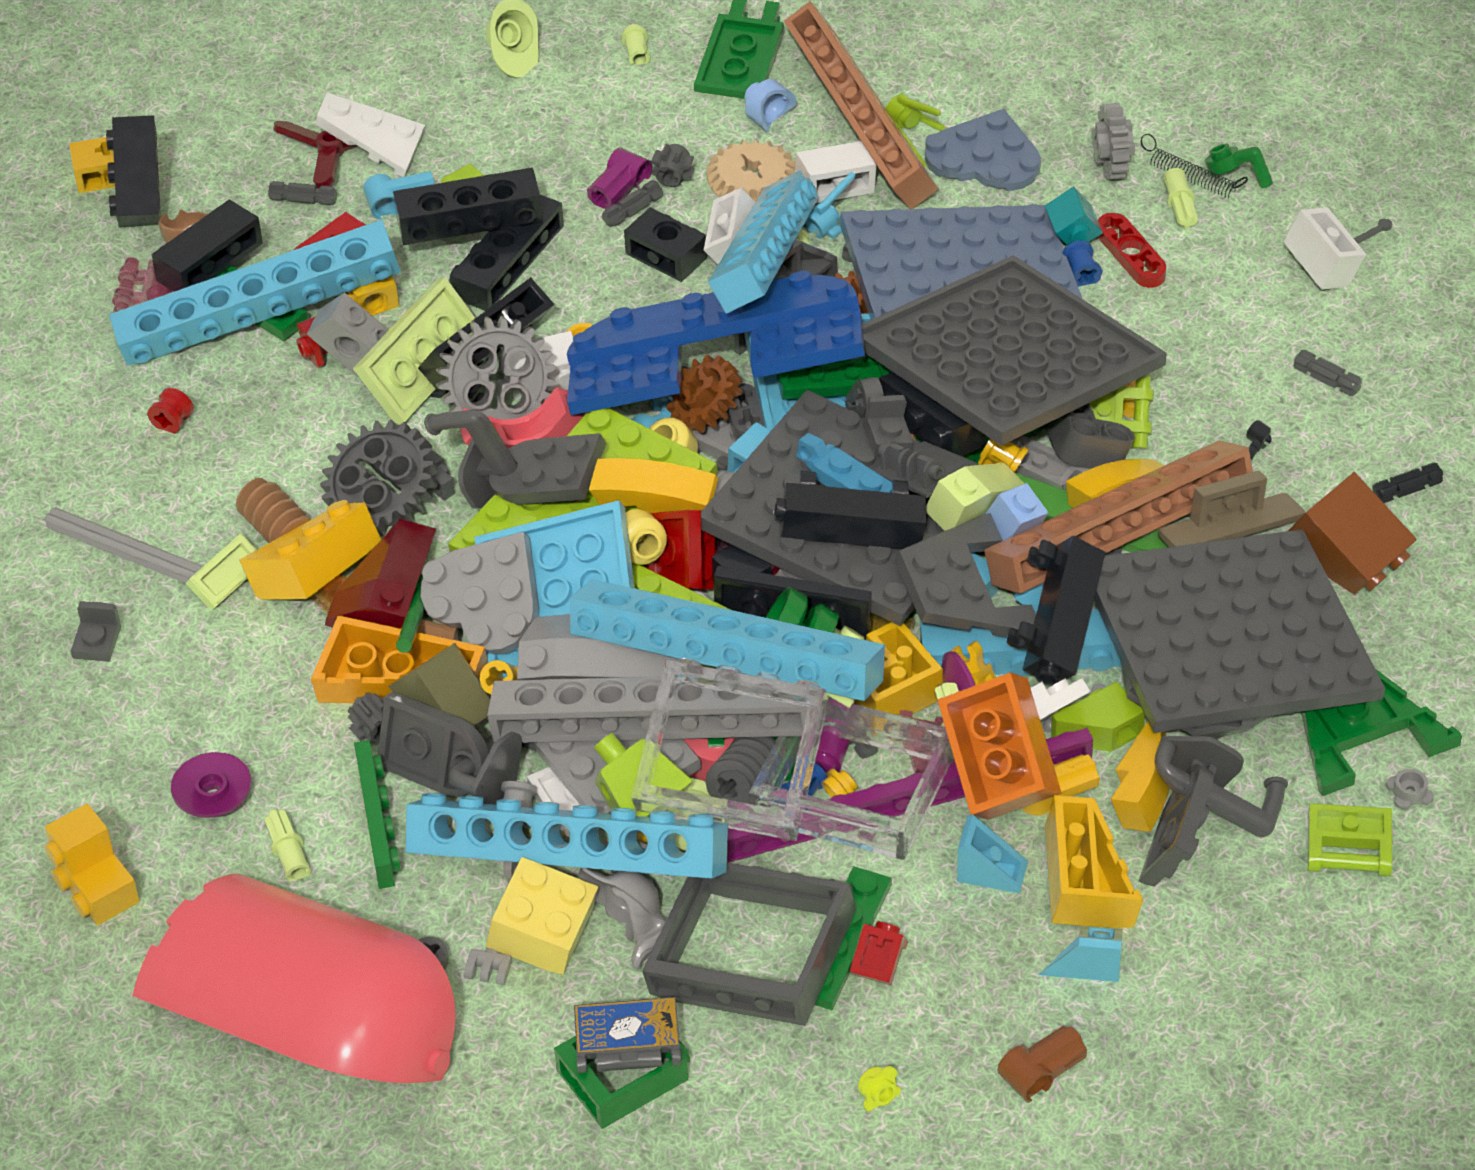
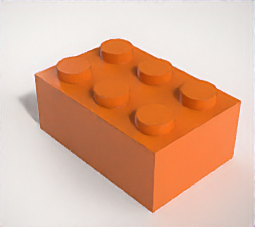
[937,672,1062,820]

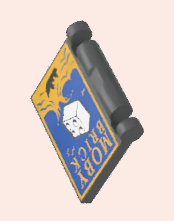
[574,997,681,1073]

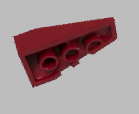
[325,519,436,629]

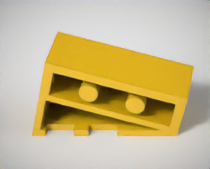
[239,500,381,600]
[1045,795,1143,928]

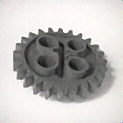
[320,420,440,536]

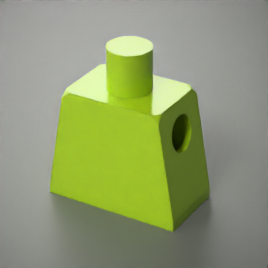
[594,733,692,817]

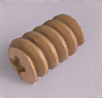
[236,478,311,543]

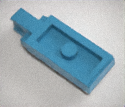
[796,433,892,493]

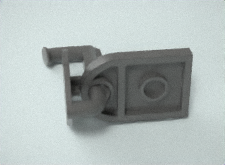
[424,410,606,509]
[378,691,536,805]
[1138,736,1288,887]

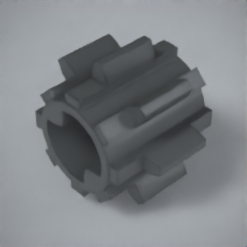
[348,692,384,745]

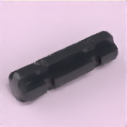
[1372,462,1444,503]

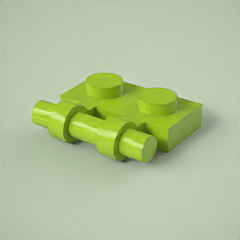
[1089,374,1154,449]

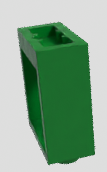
[554,1036,690,1129]

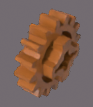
[666,355,743,433]

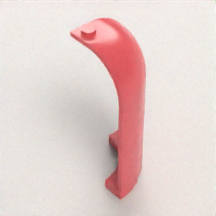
[132,874,456,1083]

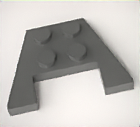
[895,513,1036,637]

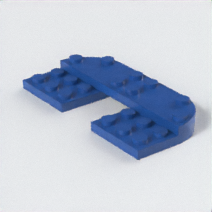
[567,271,865,415]

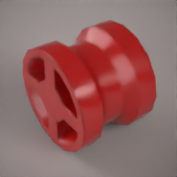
[147,387,194,434]

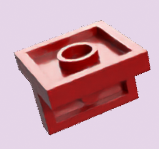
[644,510,715,590]

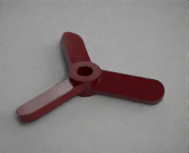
[273,121,359,188]

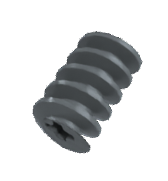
[705,737,781,810]

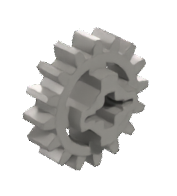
[1091,103,1135,180]

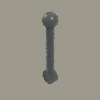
[1353,219,1392,244]

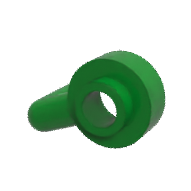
[1205,143,1273,188]

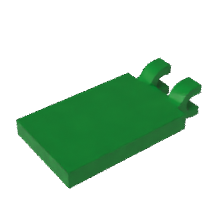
[693,0,784,99]

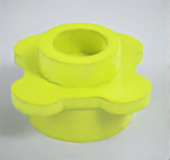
[858,1066,901,1112]

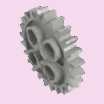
[436,316,557,420]

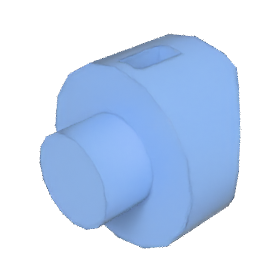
[744,79,797,132]

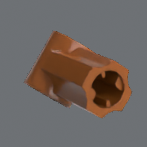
[997,1025,1087,1103]

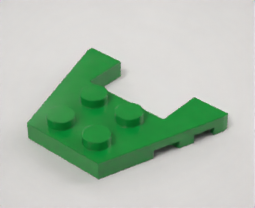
[1301,669,1462,796]

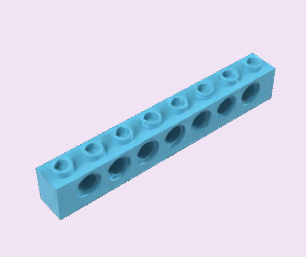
[708,170,817,314]
[109,220,401,365]
[570,579,885,701]
[406,793,728,879]

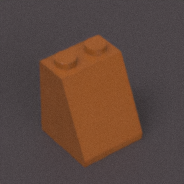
[1288,471,1417,595]

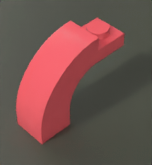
[460,387,587,449]

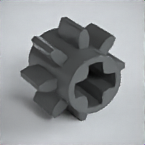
[651,143,695,187]

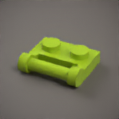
[1308,803,1392,876]

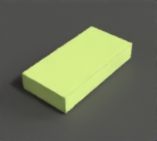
[186,533,256,610]

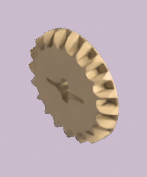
[707,138,796,202]

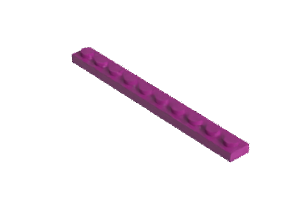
[727,728,1093,863]

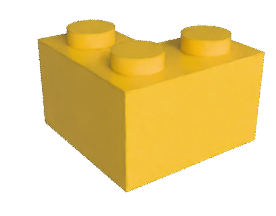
[854,622,943,732]
[44,803,140,926]

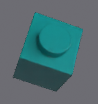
[1045,186,1103,245]

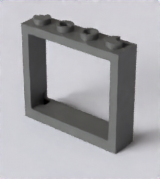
[642,863,856,1026]

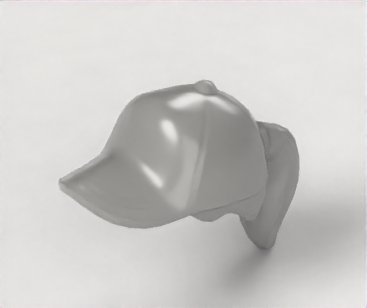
[579,868,666,970]

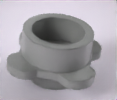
[1387,769,1434,809]

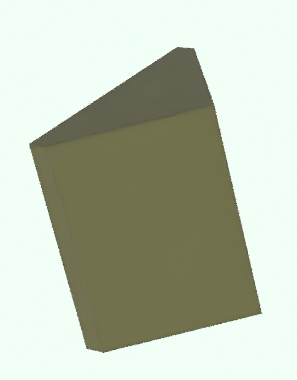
[388,643,491,726]

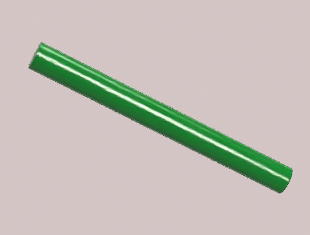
[396,575,425,653]

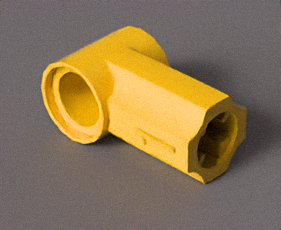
[1021,754,1100,816]

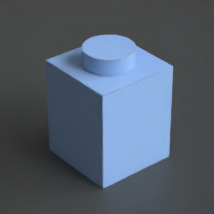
[985,483,1049,541]

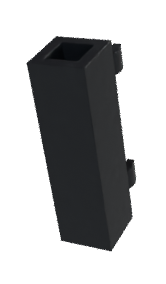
[774,470,927,549]
[1006,536,1106,685]

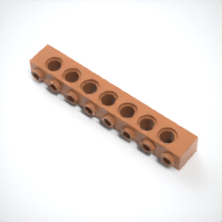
[784,1,939,209]
[984,440,1253,594]

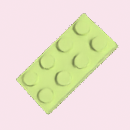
[353,277,475,424]

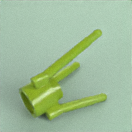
[886,93,947,167]

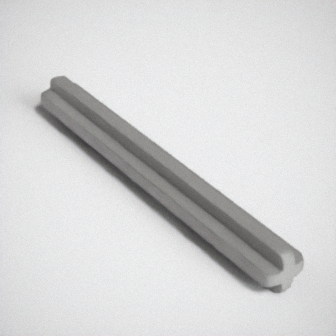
[45,507,203,583]

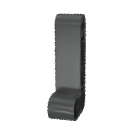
[1044,403,1135,469]

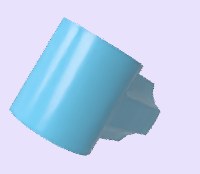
[363,171,434,219]

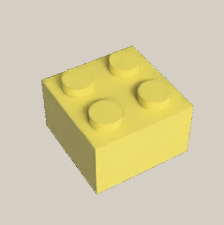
[486,857,599,975]

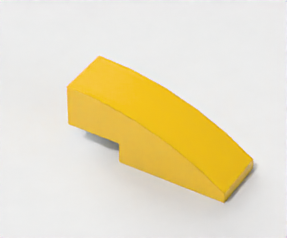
[589,458,718,513]
[1066,459,1164,508]
[1111,721,1170,832]

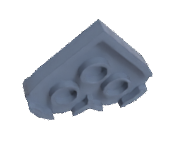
[925,109,1041,191]

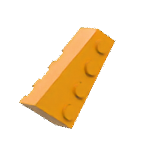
[311,616,488,703]

